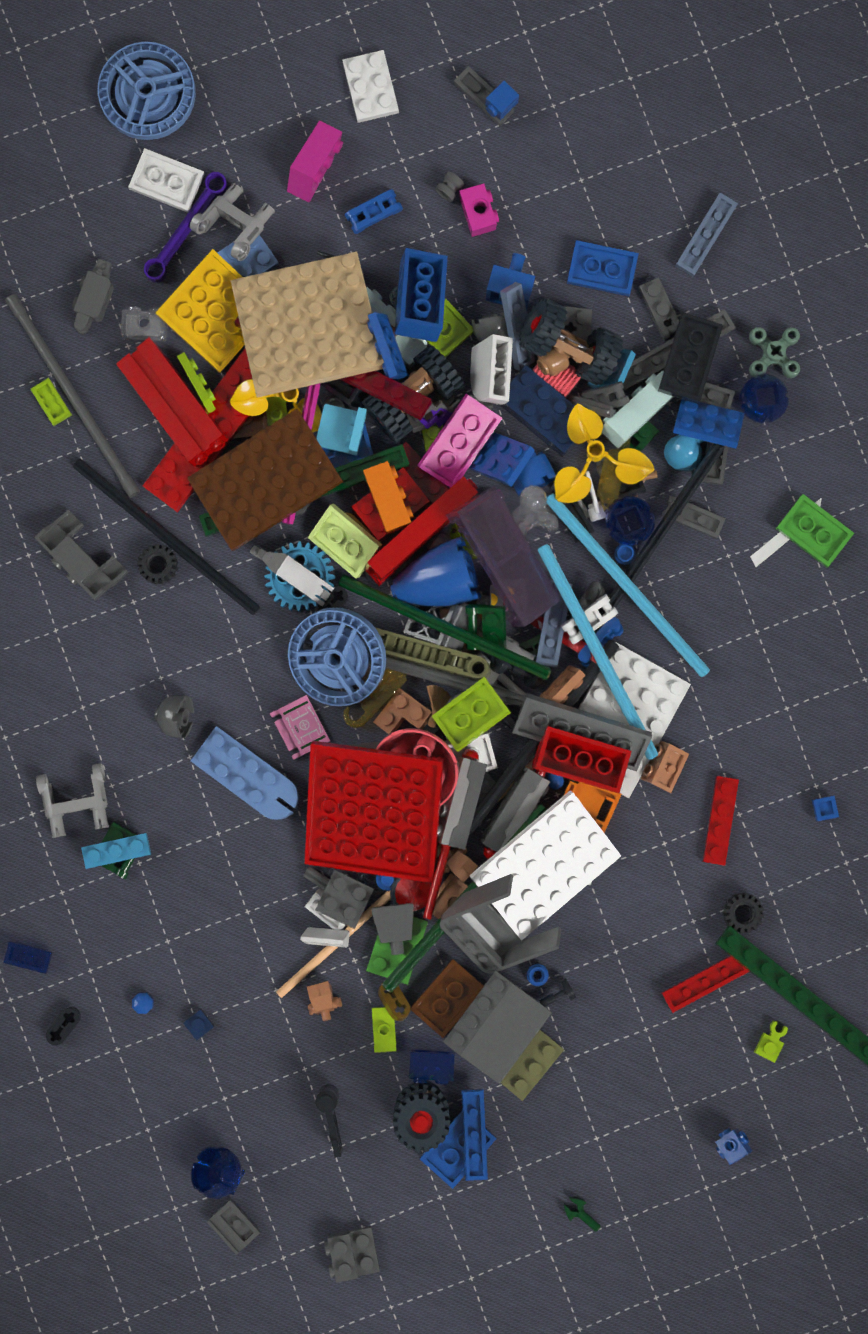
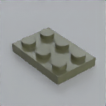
[501,1030,564,1101]

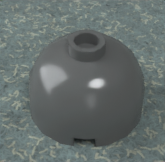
[471,313,508,342]
[155,695,194,738]

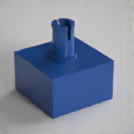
[485,253,535,312]

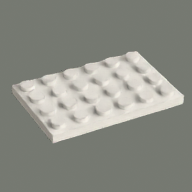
[578,642,691,798]
[469,791,621,941]

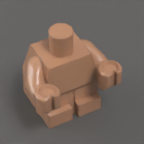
[444,847,478,883]
[307,981,342,1021]

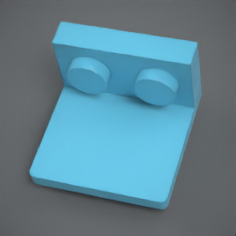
[316,404,367,456]

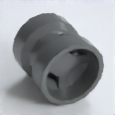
[435,171,464,202]

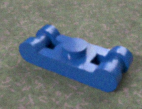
[345,189,403,234]
[578,617,624,668]

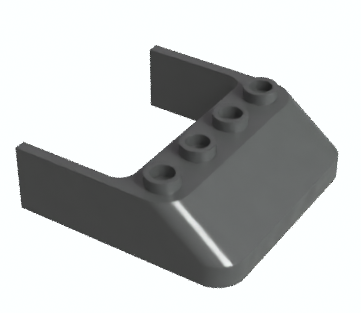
[440,874,561,973]

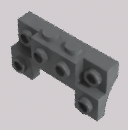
[34,510,129,601]

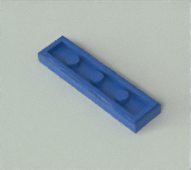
[461,1089,488,1181]

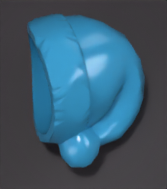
[664,435,703,471]

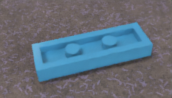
[81,833,151,869]

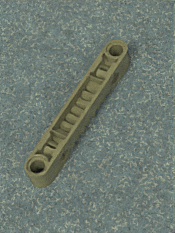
[346,625,491,681]

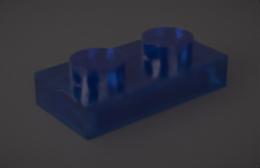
[3,941,53,974]

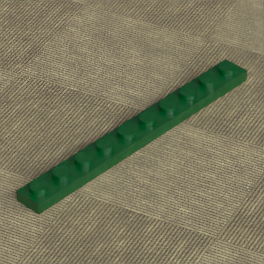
[199,444,410,537]
[715,926,868,1067]

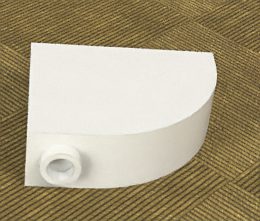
[470,334,513,405]

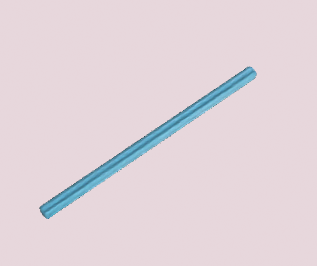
[545,493,710,677]
[538,544,658,760]

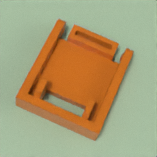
[563,781,622,833]

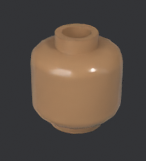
[537,346,570,376]

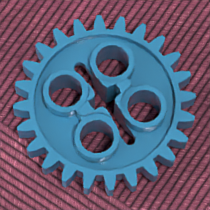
[264,541,335,612]

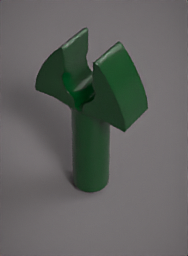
[564,1197,601,1232]

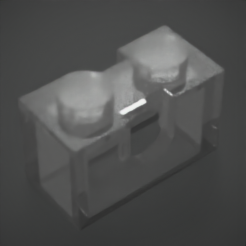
[121,307,167,342]

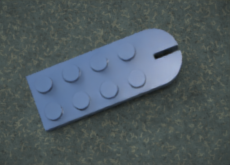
[191,726,299,820]

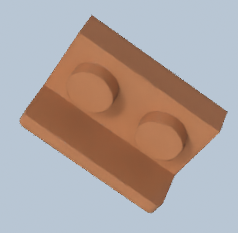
[641,741,689,793]

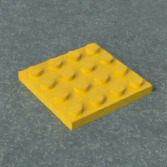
[155,249,245,373]

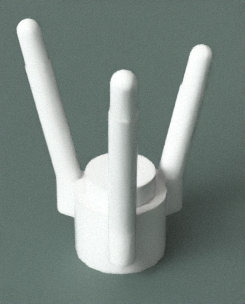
[577,471,608,522]

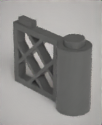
[403,603,469,651]

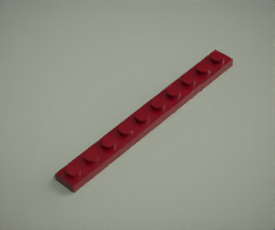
[234,316,432,420]

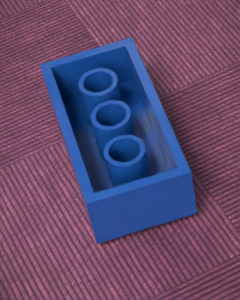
[394,248,448,342]

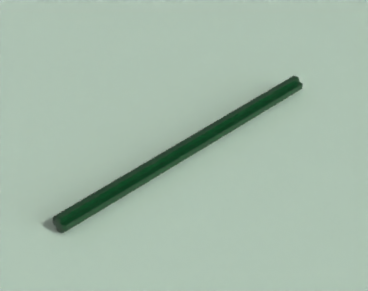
[339,575,551,680]
[382,805,547,993]

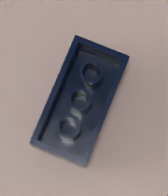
[499,365,574,457]

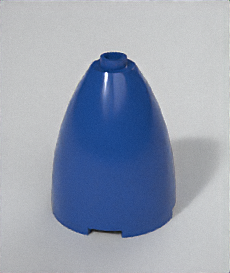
[390,537,481,607]

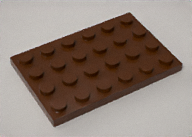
[187,409,343,552]

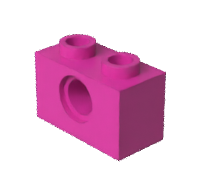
[459,184,499,237]

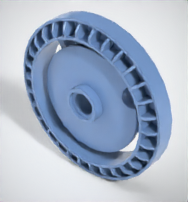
[98,42,196,140]
[288,608,386,706]

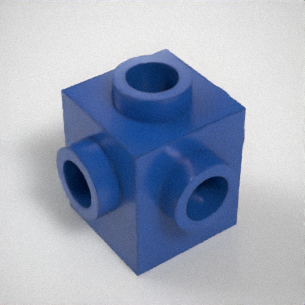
[715,1128,752,1165]

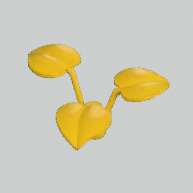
[230,379,322,432]
[554,404,654,503]

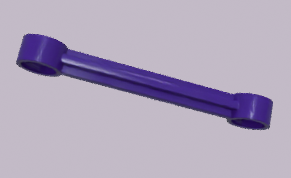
[144,172,227,283]

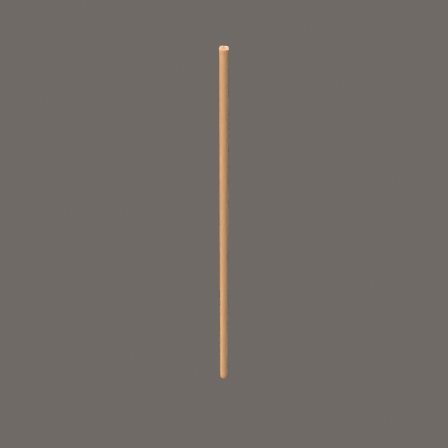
[276,757,535,998]

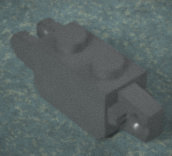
[72,259,114,335]

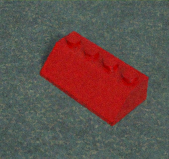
[532,726,632,794]

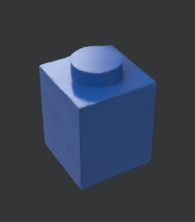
[485,81,519,120]

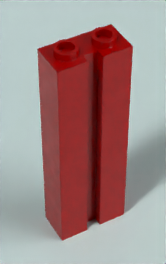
[116,337,229,466]
[365,476,478,586]

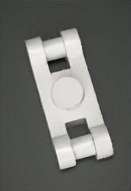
[561,594,618,644]

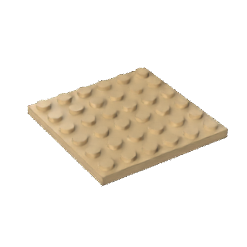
[231,252,384,398]

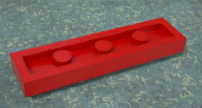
[703,776,739,866]
[661,956,750,1013]

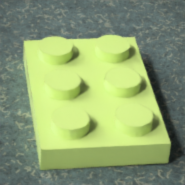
[308,503,382,579]

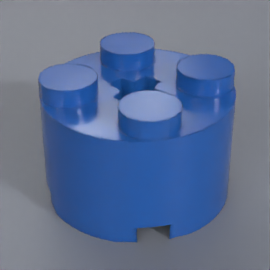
[513,452,556,497]

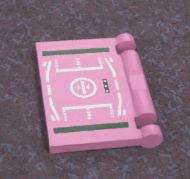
[270,695,330,760]

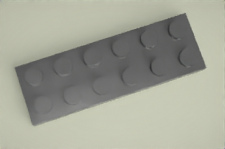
[512,693,652,772]

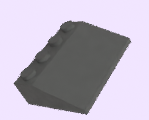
[443,971,552,1084]

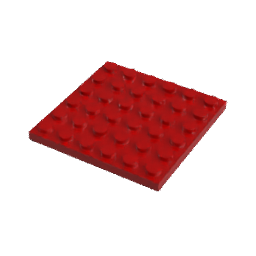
[305,741,444,883]

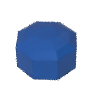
[132,992,154,1014]

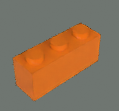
[363,461,414,534]

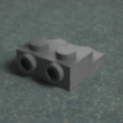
[324,1226,380,1283]

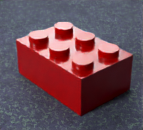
[352,467,430,543]

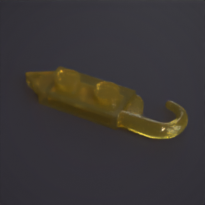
[596,436,630,512]
[343,669,407,728]

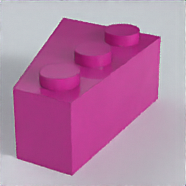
[287,120,343,203]

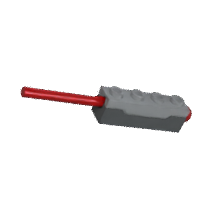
[423,749,487,919]
[479,767,550,859]

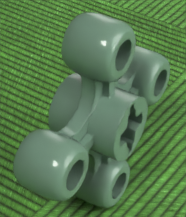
[749,327,800,379]

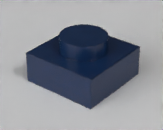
[183,1009,214,1041]

